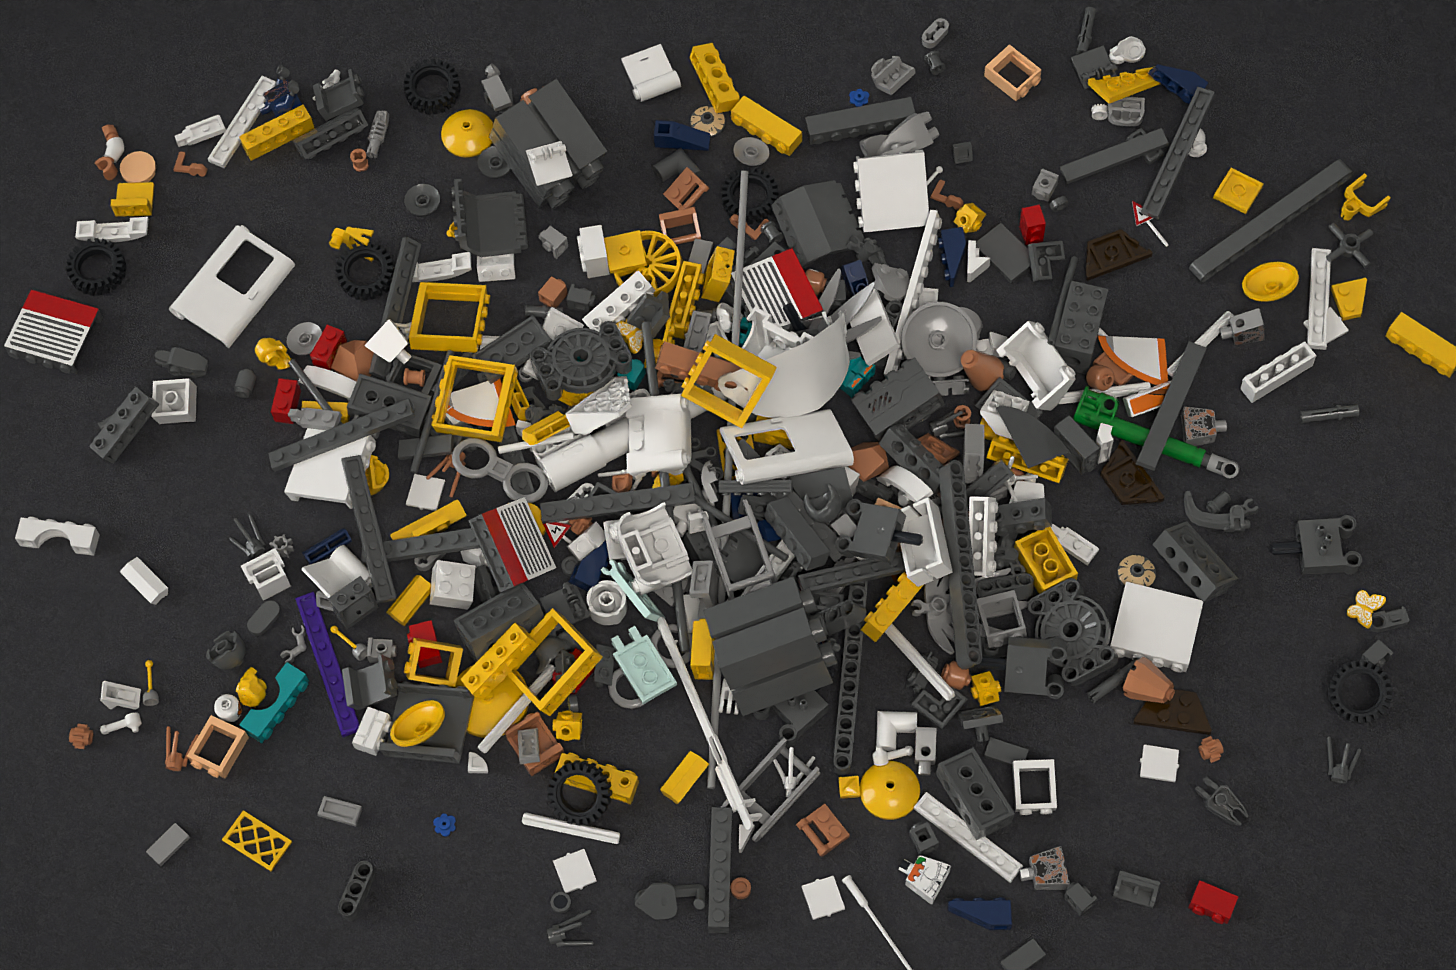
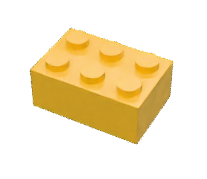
[1014,527,1078,594]

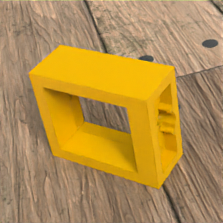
[701,246,735,302]
[690,619,715,680]
[404,638,463,687]

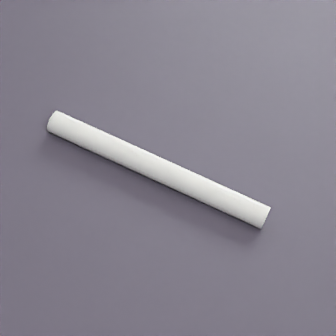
[498,432,574,454]

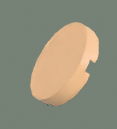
[120,151,157,183]

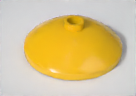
[441,109,493,157]
[1242,262,1299,302]
[390,700,445,747]
[860,761,920,820]

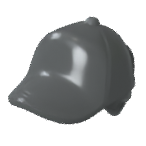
[535,631,583,675]

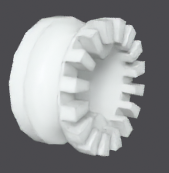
[1091,104,1108,120]

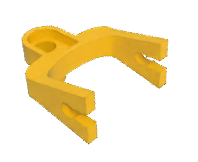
[1340,173,1391,221]
[329,227,374,262]

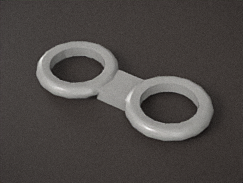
[452,438,548,503]
[608,624,693,709]

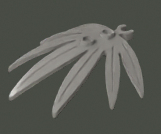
[802,269,882,360]
[911,568,1028,654]

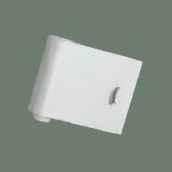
[621,44,681,102]
[302,545,372,598]

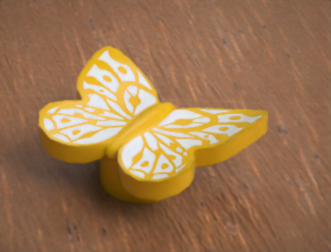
[616,317,643,354]
[1347,590,1386,629]

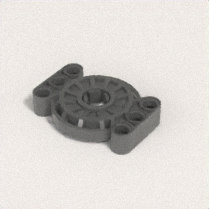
[530,321,632,401]
[1027,578,1119,686]

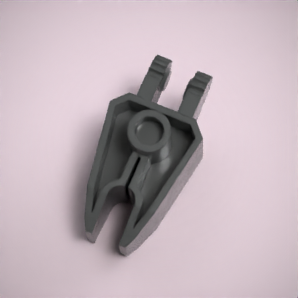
[154,347,208,378]
[1195,776,1248,826]

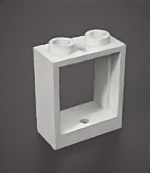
[1012,759,1057,815]

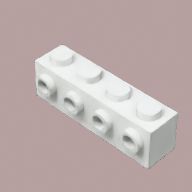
[582,271,656,334]
[1240,342,1316,403]
[969,497,998,576]

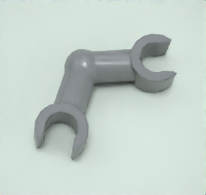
[280,625,307,664]

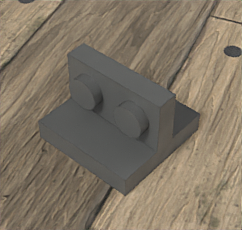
[627,291,670,338]

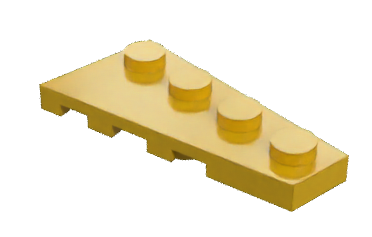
[1088,67,1161,104]

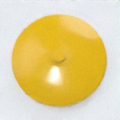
[452,665,529,738]

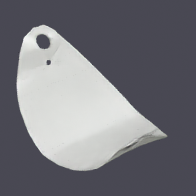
[718,310,850,418]

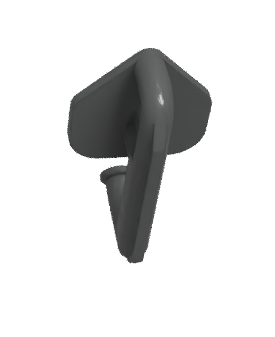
[635,882,705,919]

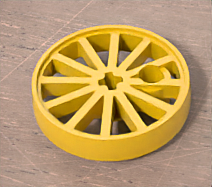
[614,231,683,297]

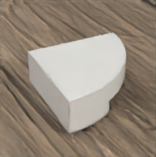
[468,752,488,773]

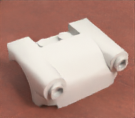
[742,307,813,360]
[626,393,692,476]
[608,502,692,595]

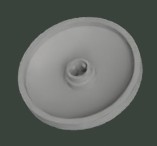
[901,302,977,377]

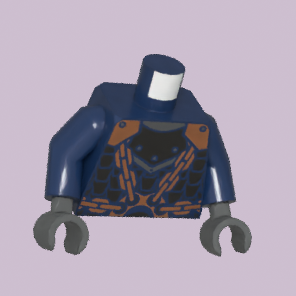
[257,65,302,117]

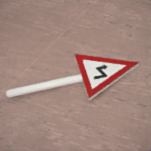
[1132,201,1168,247]
[541,519,572,548]

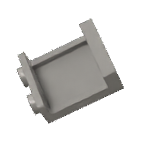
[689,561,719,620]

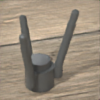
[929,404,966,440]
[229,514,266,558]
[1327,737,1361,784]
[547,910,594,947]

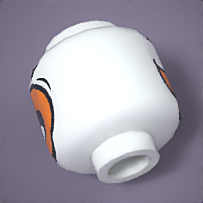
[214,694,242,723]

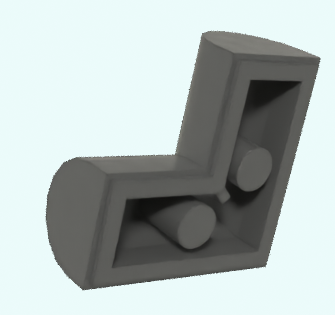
[652,148,703,182]
[1028,241,1065,282]
[911,687,968,730]

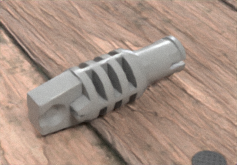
[366,111,389,158]

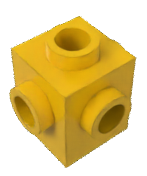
[953,203,986,233]
[971,671,1001,706]
[553,710,582,741]

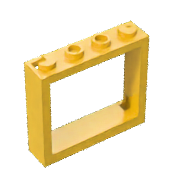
[409,282,490,353]
[681,334,777,428]
[431,355,518,442]
[507,608,603,716]

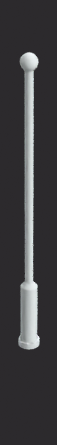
[842,875,912,970]

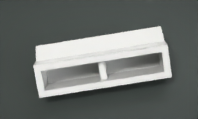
[1096,423,1113,464]
[120,557,168,605]

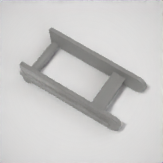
[702,499,777,599]
[720,738,820,842]

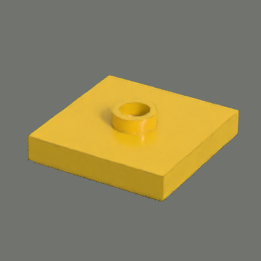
[1213,168,1264,214]
[604,230,647,273]

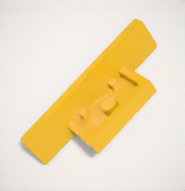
[390,500,466,540]

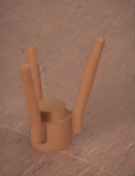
[426,449,466,497]
[165,726,199,771]

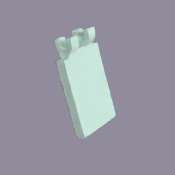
[601,559,665,622]
[611,626,677,704]

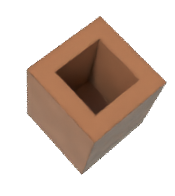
[538,276,568,307]

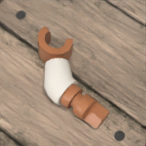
[95,125,124,181]

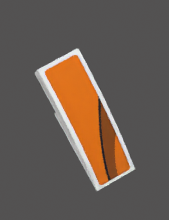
[1123,380,1172,417]

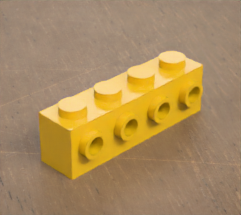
[731,96,802,156]
[665,261,705,339]
[1385,312,1456,378]
[986,434,1069,483]
[861,572,923,642]
[460,623,537,700]
[555,753,639,804]

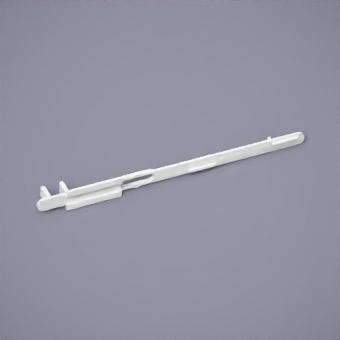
[658,617,762,830]

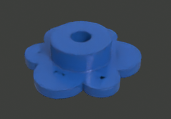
[849,89,869,107]
[433,814,456,837]

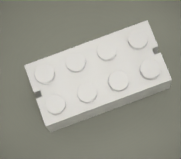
[900,497,953,587]

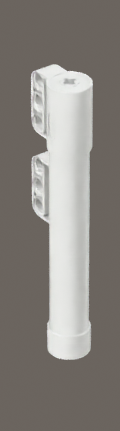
[532,385,729,492]

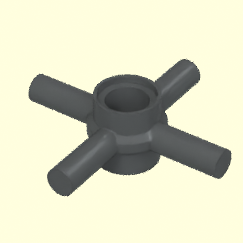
[1326,223,1373,268]

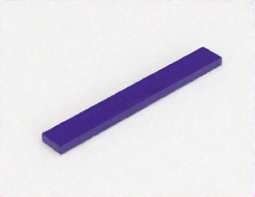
[295,592,360,737]

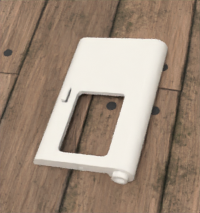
[169,225,295,348]
[719,409,854,485]

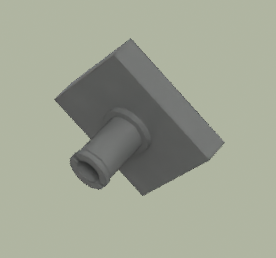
[957,705,1003,742]

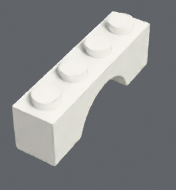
[15,517,100,556]

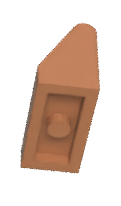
[659,207,701,245]

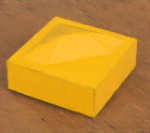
[838,776,860,799]

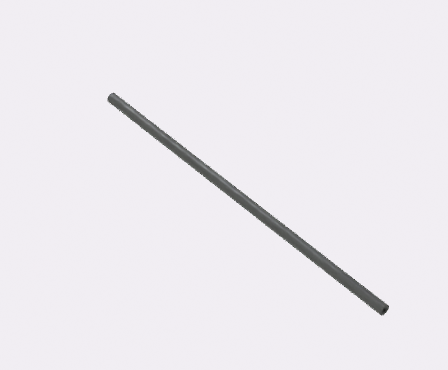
[641,322,690,653]

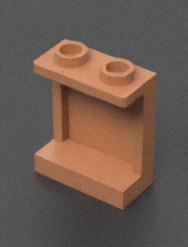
[504,712,564,776]

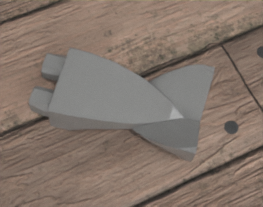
[860,112,939,157]

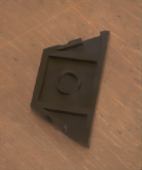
[1086,229,1152,281]
[1100,440,1165,505]
[1133,689,1212,735]

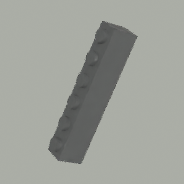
[805,97,915,145]
[708,807,733,933]

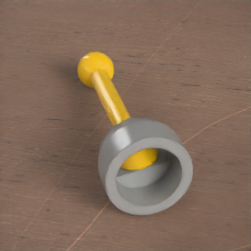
[330,626,367,661]
[143,660,159,706]

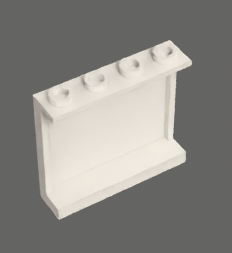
[853,150,929,232]
[284,428,376,509]
[1110,582,1203,672]

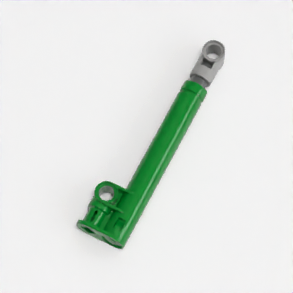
[1073,386,1240,478]

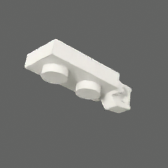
[175,115,226,147]
[1051,524,1099,566]

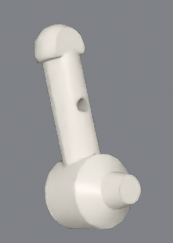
[100,713,142,734]
[872,745,913,766]

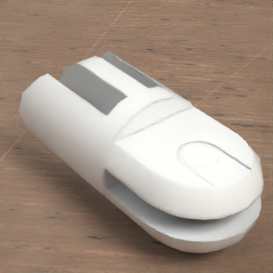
[719,678,739,715]

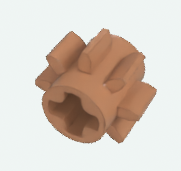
[568,517,593,535]
[69,724,93,749]
[1198,736,1224,763]

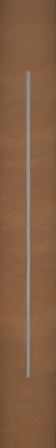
[707,171,748,789]

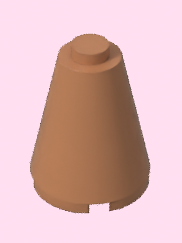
[961,350,1004,391]

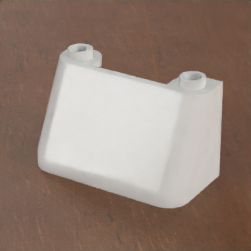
[996,321,1076,411]

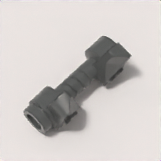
[525,404,565,425]

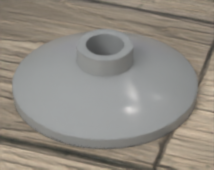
[733,137,769,166]
[287,322,322,355]

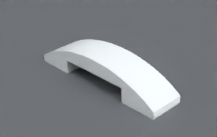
[75,217,149,242]
[412,252,472,282]
[298,365,370,402]
[877,466,933,503]

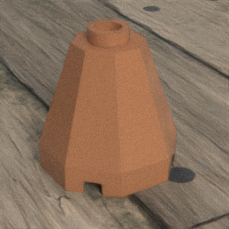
[1123,657,1175,703]

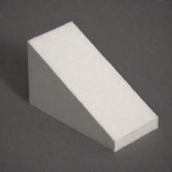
[739,824,755,853]

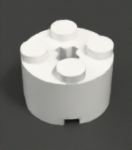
[587,580,627,625]

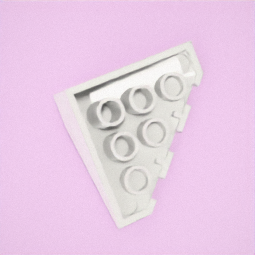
[566,376,632,435]

